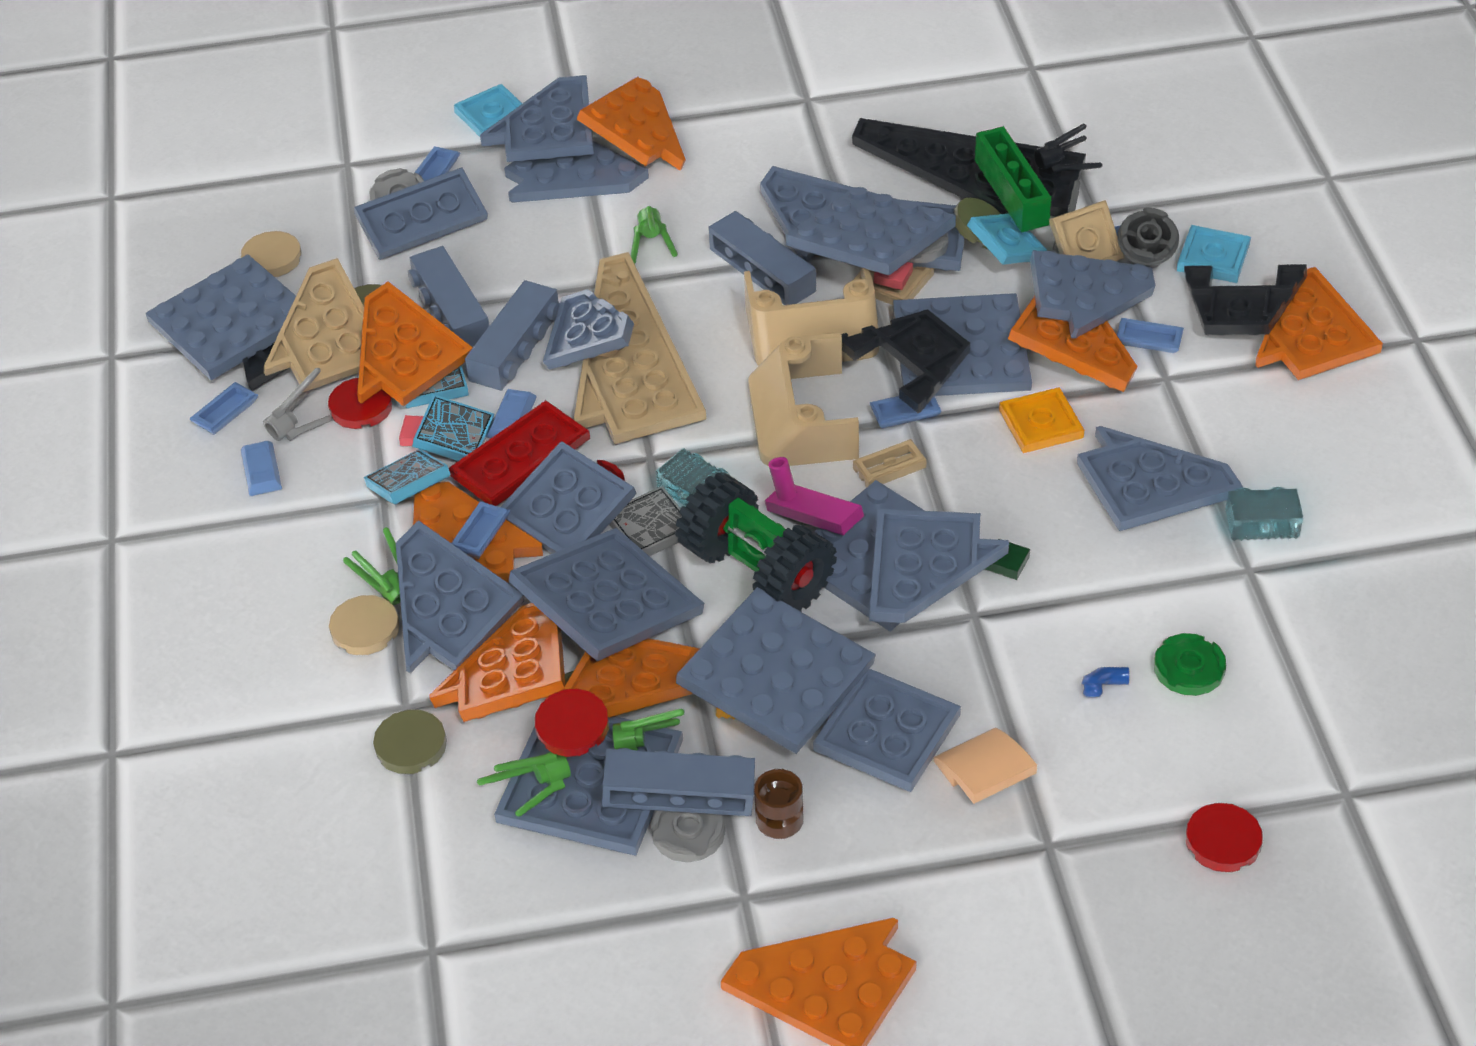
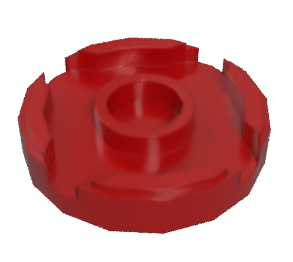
[328,378,392,429]
[535,688,609,757]
[1186,803,1263,872]

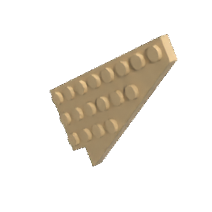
[574,252,706,444]

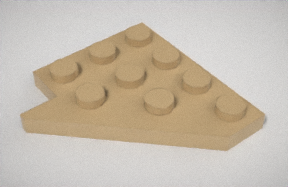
[264,258,364,392]

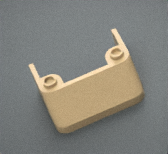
[744,268,879,366]
[749,332,859,466]

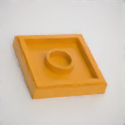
[999,387,1085,453]

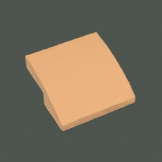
[934,728,1037,804]

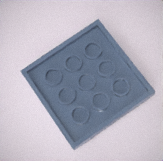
[786,187,956,275]
[145,254,296,380]
[893,293,1032,396]
[815,480,925,632]
[509,528,705,661]
[676,587,876,754]
[494,716,683,856]

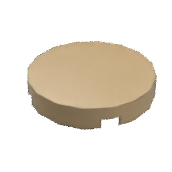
[241,231,301,277]
[329,595,400,655]

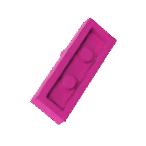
[764,457,864,535]

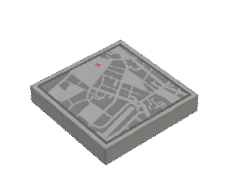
[609,486,682,556]

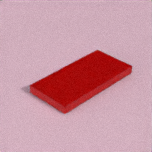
[449,400,590,506]

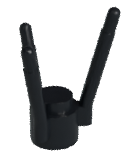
[1034,124,1103,174]

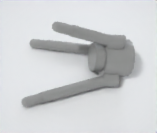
[263,368,332,441]

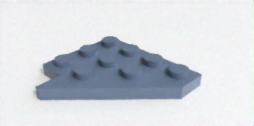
[480,75,594,162]
[504,140,649,203]
[760,166,854,262]
[1030,250,1156,338]
[1077,426,1243,531]
[869,509,1009,623]
[396,520,524,674]

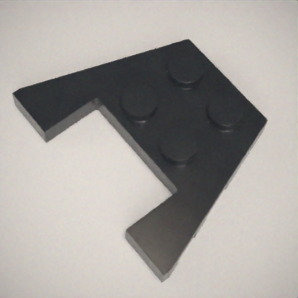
[1184,264,1307,335]
[841,309,970,413]

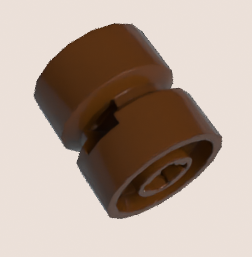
[754,769,803,839]

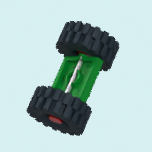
[675,473,837,612]

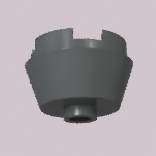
[1118,207,1179,268]

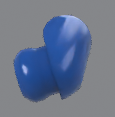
[1081,667,1129,697]

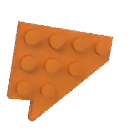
[576,76,686,170]
[1255,267,1383,380]
[357,281,473,406]
[1008,296,1138,392]
[413,482,543,583]
[429,603,565,722]
[563,638,700,717]
[721,918,917,1046]

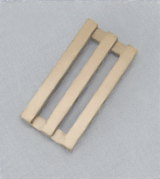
[853,439,927,488]

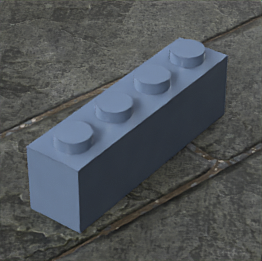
[708,211,817,305]
[408,246,489,347]
[465,280,560,391]
[602,748,755,816]

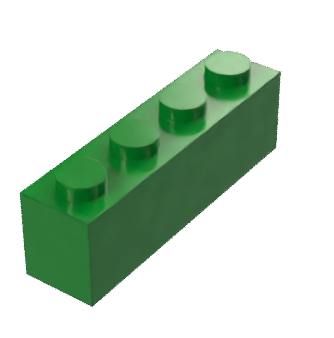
[975,126,1051,233]

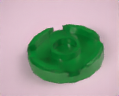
[1154,633,1226,696]

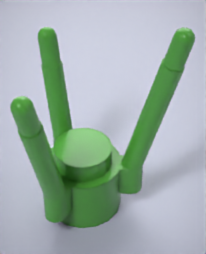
[630,206,678,264]
[343,527,401,605]
[613,709,685,751]
[477,752,571,817]

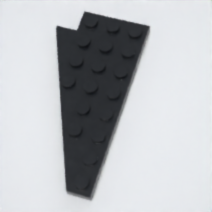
[852,118,1086,231]

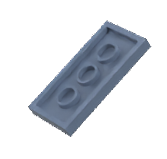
[354,167,488,260]

